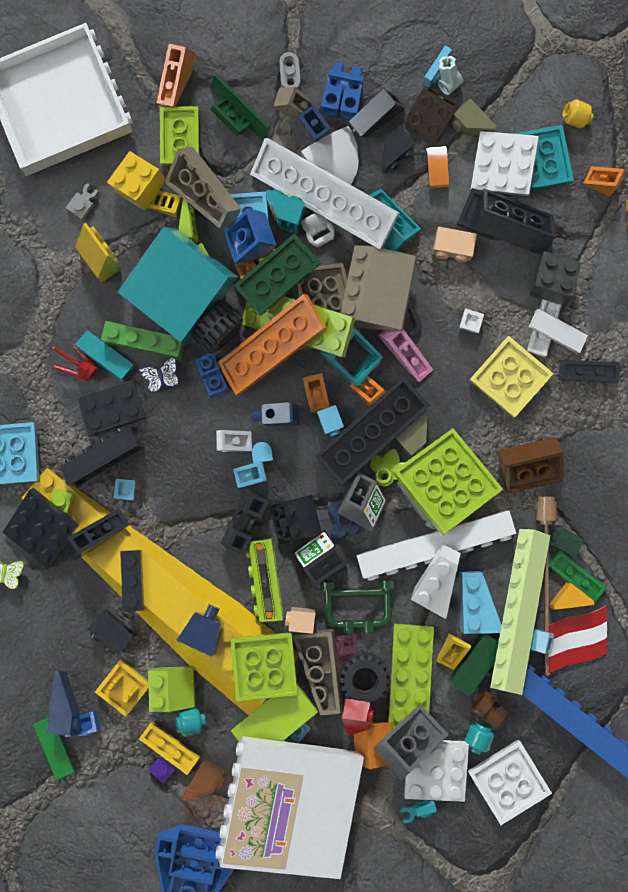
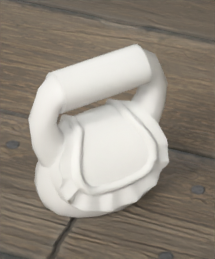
[301,213,335,248]

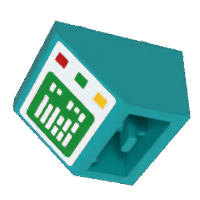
[266,189,305,235]

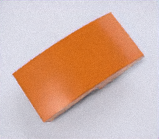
[427,146,449,189]

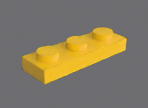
[139,721,200,775]

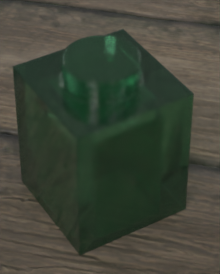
[550,528,585,557]

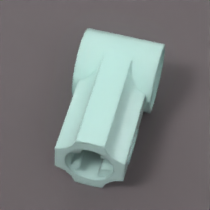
[438,56,464,95]

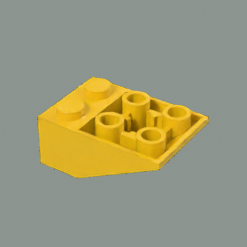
[75,223,121,283]

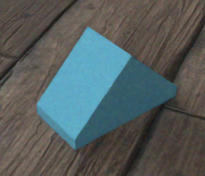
[233,461,267,488]

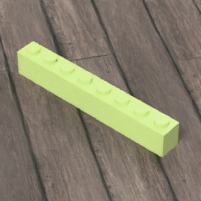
[490,529,550,695]

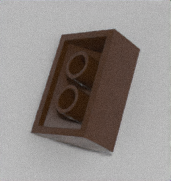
[498,437,564,494]

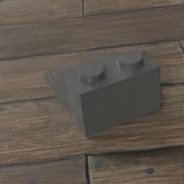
[373,704,449,781]

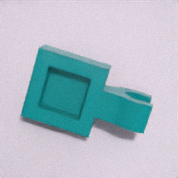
[400,800,437,823]

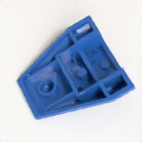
[154,824,234,892]

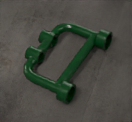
[320,579,395,634]

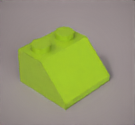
[148,666,195,712]

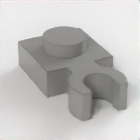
[66,184,99,221]

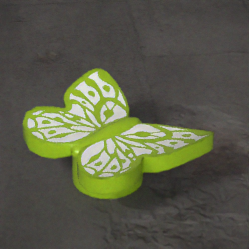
[0,561,25,589]

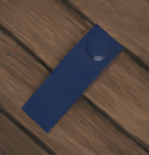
[46,671,81,736]

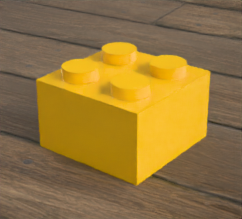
[107,151,166,211]

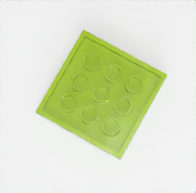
[392,428,503,536]

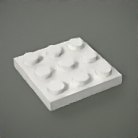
[471,131,539,196]
[468,739,552,825]
[404,740,469,802]

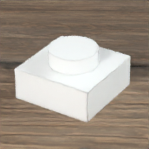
[459,309,484,334]

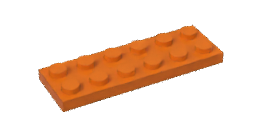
[217,294,327,395]

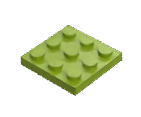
[230,632,298,701]

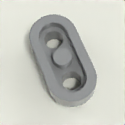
[280,52,300,89]

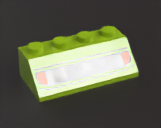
[246,538,284,622]

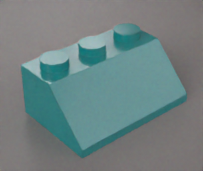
[369,189,421,252]

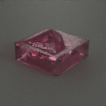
[335,633,358,656]

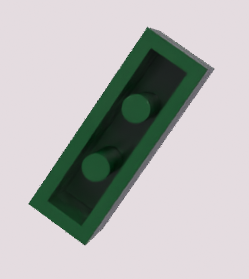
[448,633,499,696]

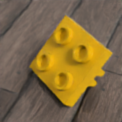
[95,659,149,717]

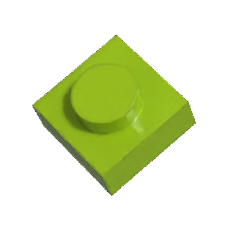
[50,489,75,513]

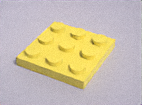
[469,336,554,418]

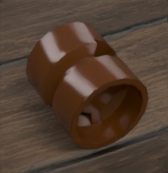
[470,690,509,729]

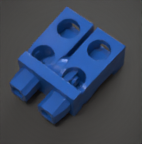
[320,62,364,120]

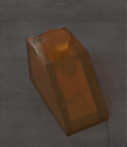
[181,758,225,801]

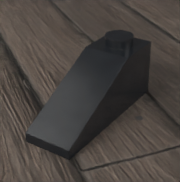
[64,508,130,561]

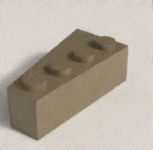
[164,147,241,228]

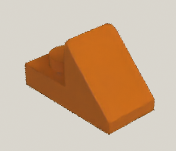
[303,373,330,413]

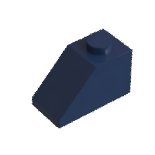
[298,105,332,142]

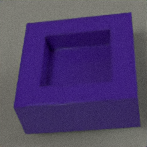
[148,756,177,783]

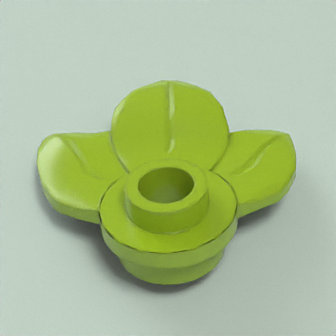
[370,449,404,487]

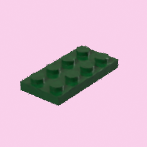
[234,234,321,316]

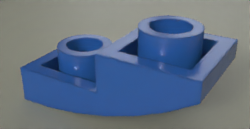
[195,353,228,398]

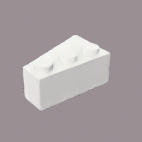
[411,544,461,619]

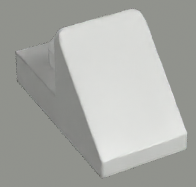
[216,430,252,452]

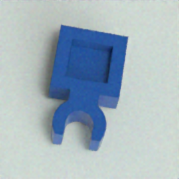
[65,711,100,737]

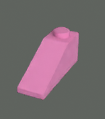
[378,329,433,382]

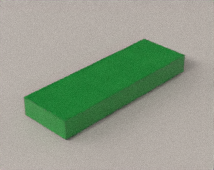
[549,550,607,603]
[33,717,76,780]

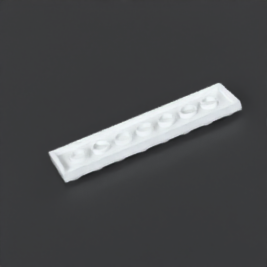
[250,138,399,249]

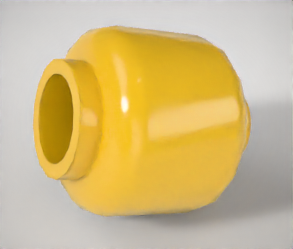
[562,99,593,129]

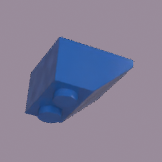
[224,208,277,264]

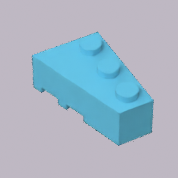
[459,571,502,634]

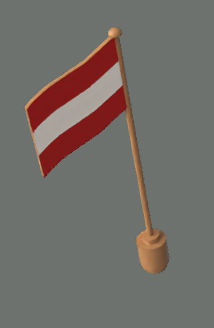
[536,497,607,677]

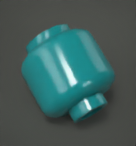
[175,708,206,737]
[465,722,494,755]

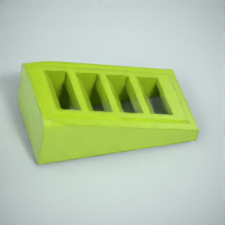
[179,199,198,243]

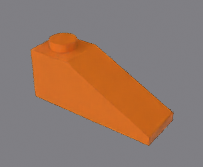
[156,44,196,107]

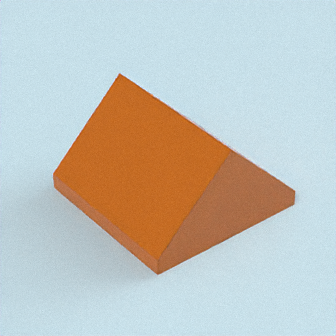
[354,722,393,769]

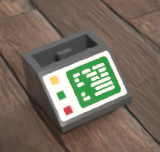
[337,472,387,532]

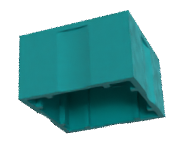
[118,227,238,342]

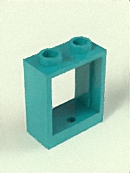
[319,327,383,387]

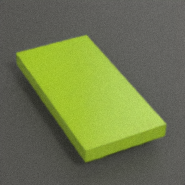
[231,684,318,742]

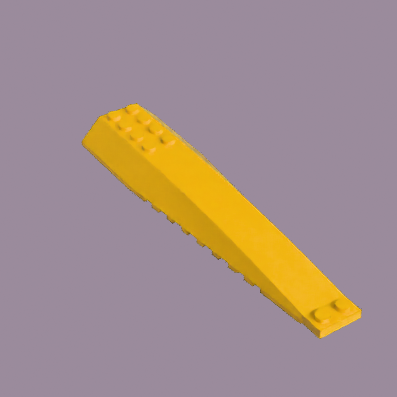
[22,468,299,715]

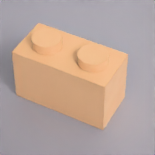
[432,227,477,263]
[285,607,315,634]

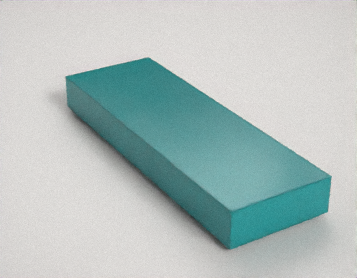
[75,330,134,381]

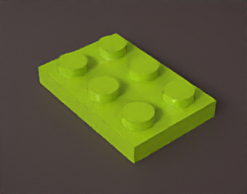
[160,106,199,166]

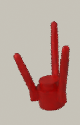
[52,344,98,381]

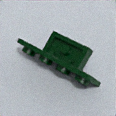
[210,75,271,141]

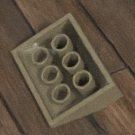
[341,246,417,331]
[287,263,361,351]

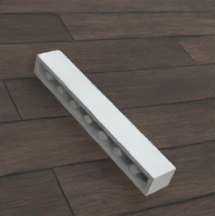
[356,511,516,581]

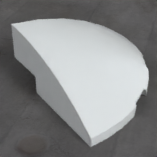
[301,126,359,185]

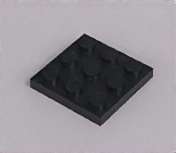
[2,488,79,569]

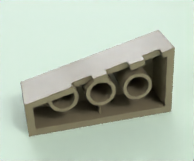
[292,629,343,715]

